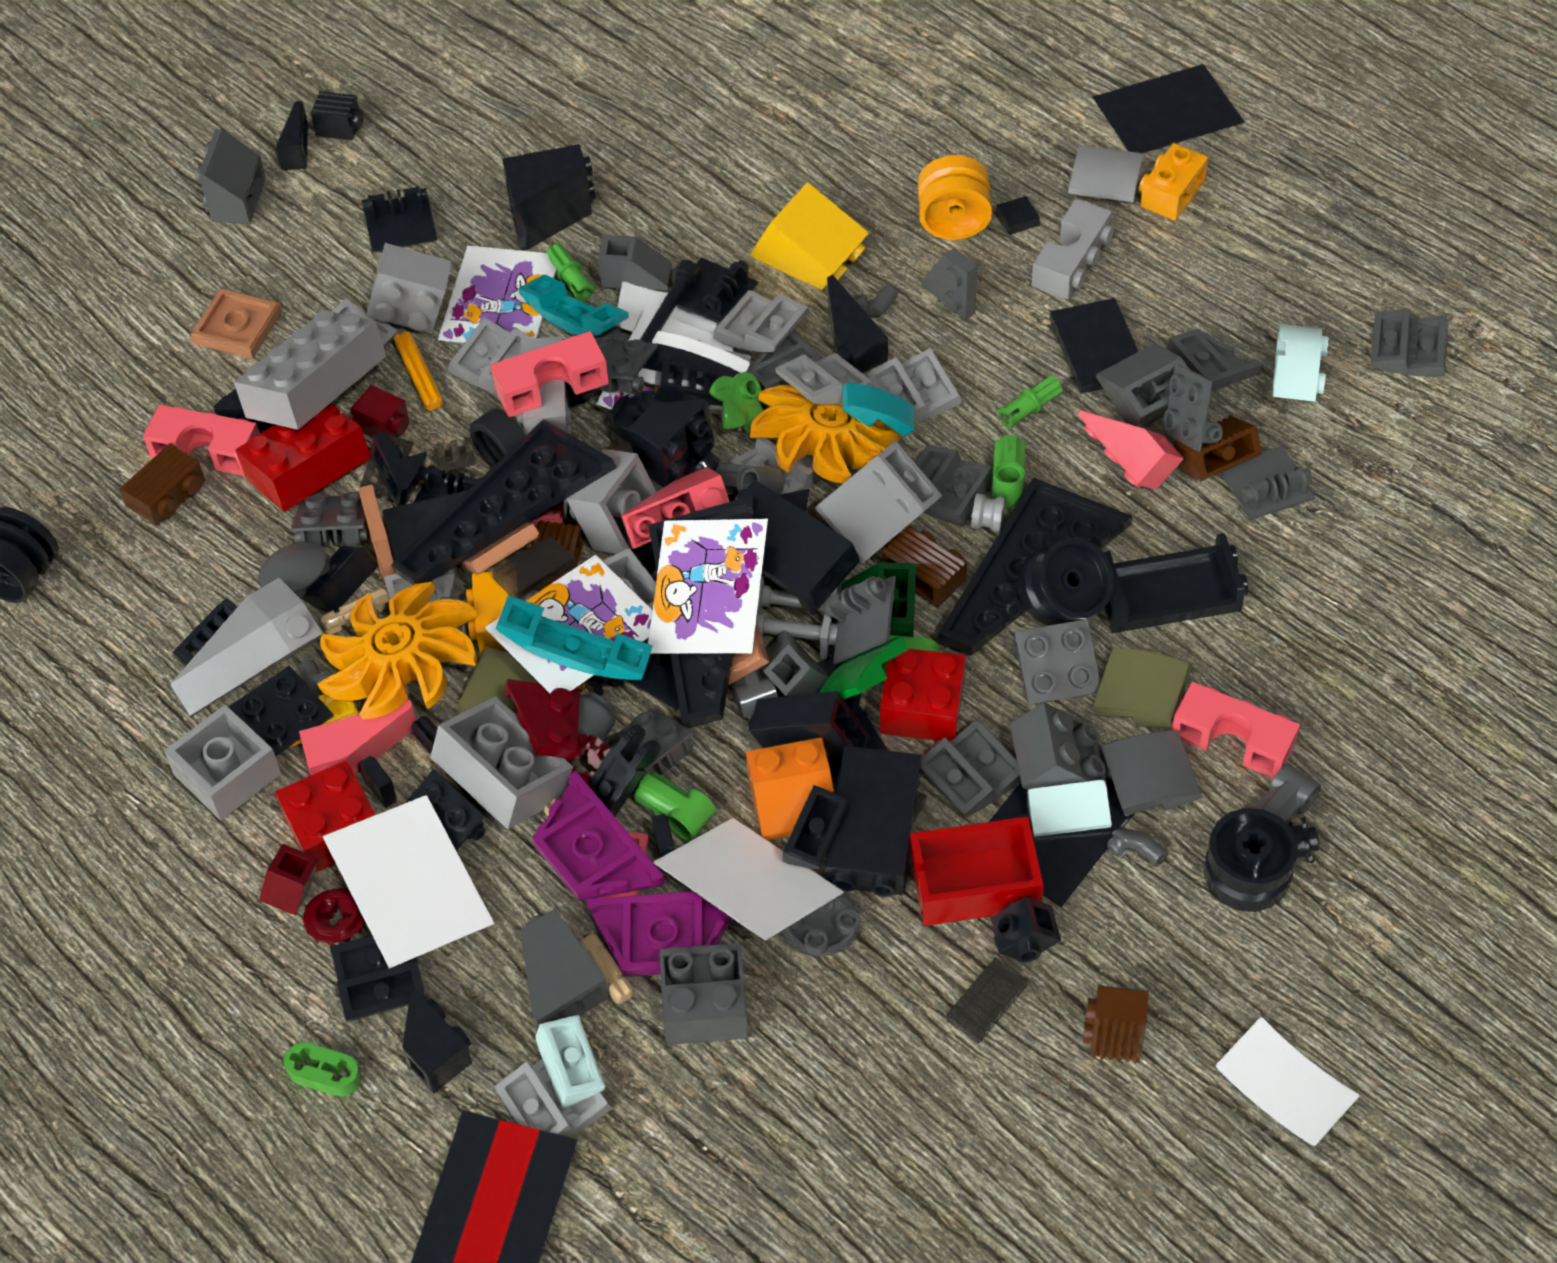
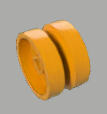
[918,155,992,240]

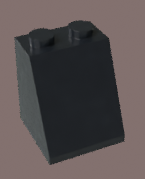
[502,144,596,251]

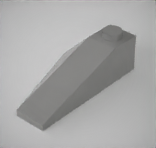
[170,578,323,716]

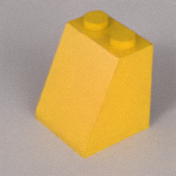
[750,182,869,290]

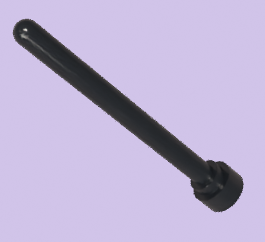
[640,260,702,343]

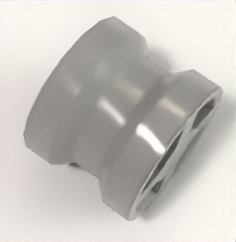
[971,493,1006,533]

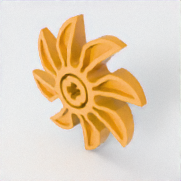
[750,385,903,484]
[317,582,478,719]

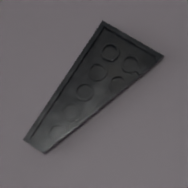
[391,419,617,585]
[938,477,1132,656]
[648,495,758,728]

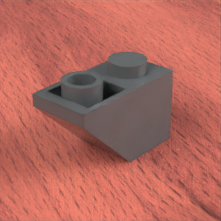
[598,235,672,290]
[762,630,829,696]

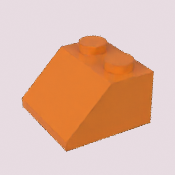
[746,737,834,840]

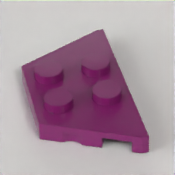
[532,771,665,901]
[586,892,732,977]

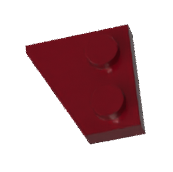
[504,679,580,760]

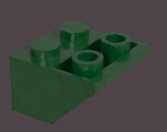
[842,562,916,637]

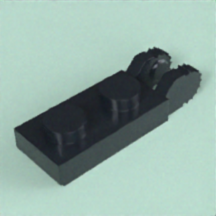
[587,724,661,817]

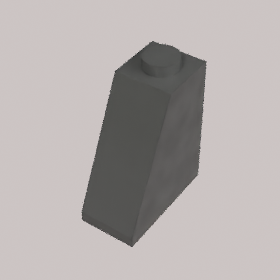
[521,908,610,1033]

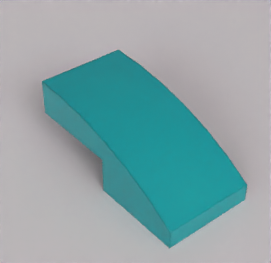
[842,382,914,437]

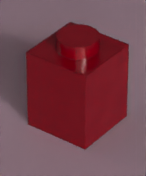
[351,385,410,443]
[259,843,319,916]

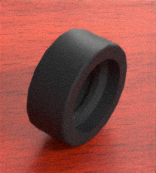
[469,408,526,468]

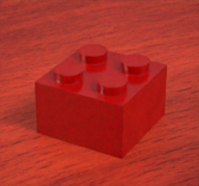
[880,648,966,742]
[275,760,375,873]

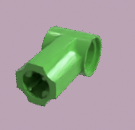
[991,435,1025,508]
[634,772,717,842]

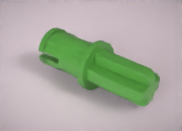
[546,243,595,301]
[997,376,1063,428]

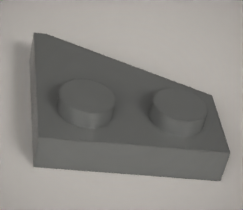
[922,248,977,320]
[1166,329,1262,391]
[747,330,823,391]

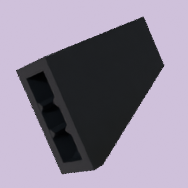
[749,691,870,765]

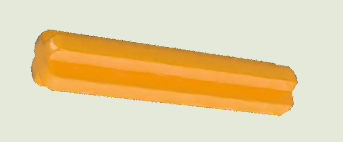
[394,331,443,411]

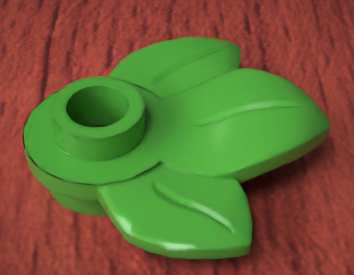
[710,372,763,435]

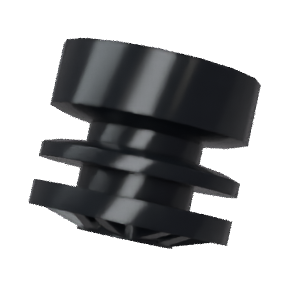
[0,507,59,603]

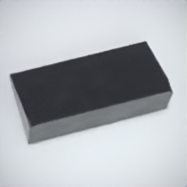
[301,546,377,613]
[782,785,850,869]

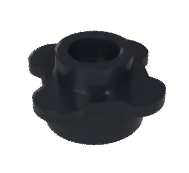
[1291,817,1320,863]

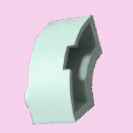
[1272,324,1329,402]

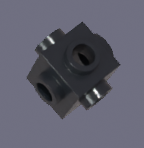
[990,896,1061,963]

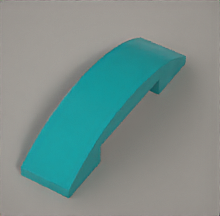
[518,274,629,336]
[496,595,653,680]

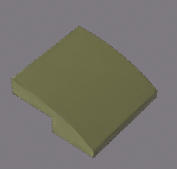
[458,646,538,714]
[1093,647,1191,728]

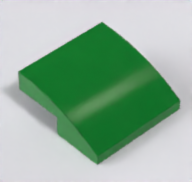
[819,636,909,699]

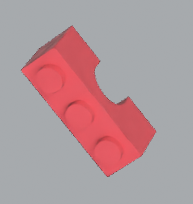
[490,331,609,417]
[143,404,260,476]
[1172,682,1300,778]

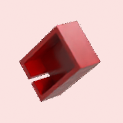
[235,403,371,512]
[910,816,1043,926]

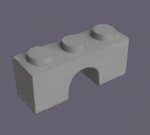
[1031,198,1114,300]

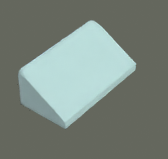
[1027,780,1111,837]
[536,1015,605,1109]

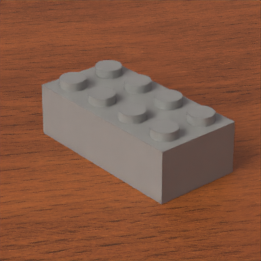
[234,310,386,430]

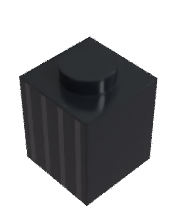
[311,91,364,141]

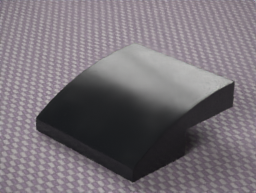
[330,936,426,1022]

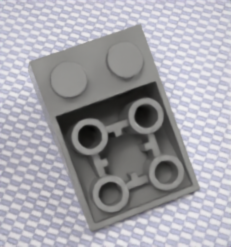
[815,441,942,564]

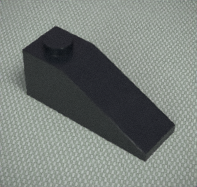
[827,275,888,374]

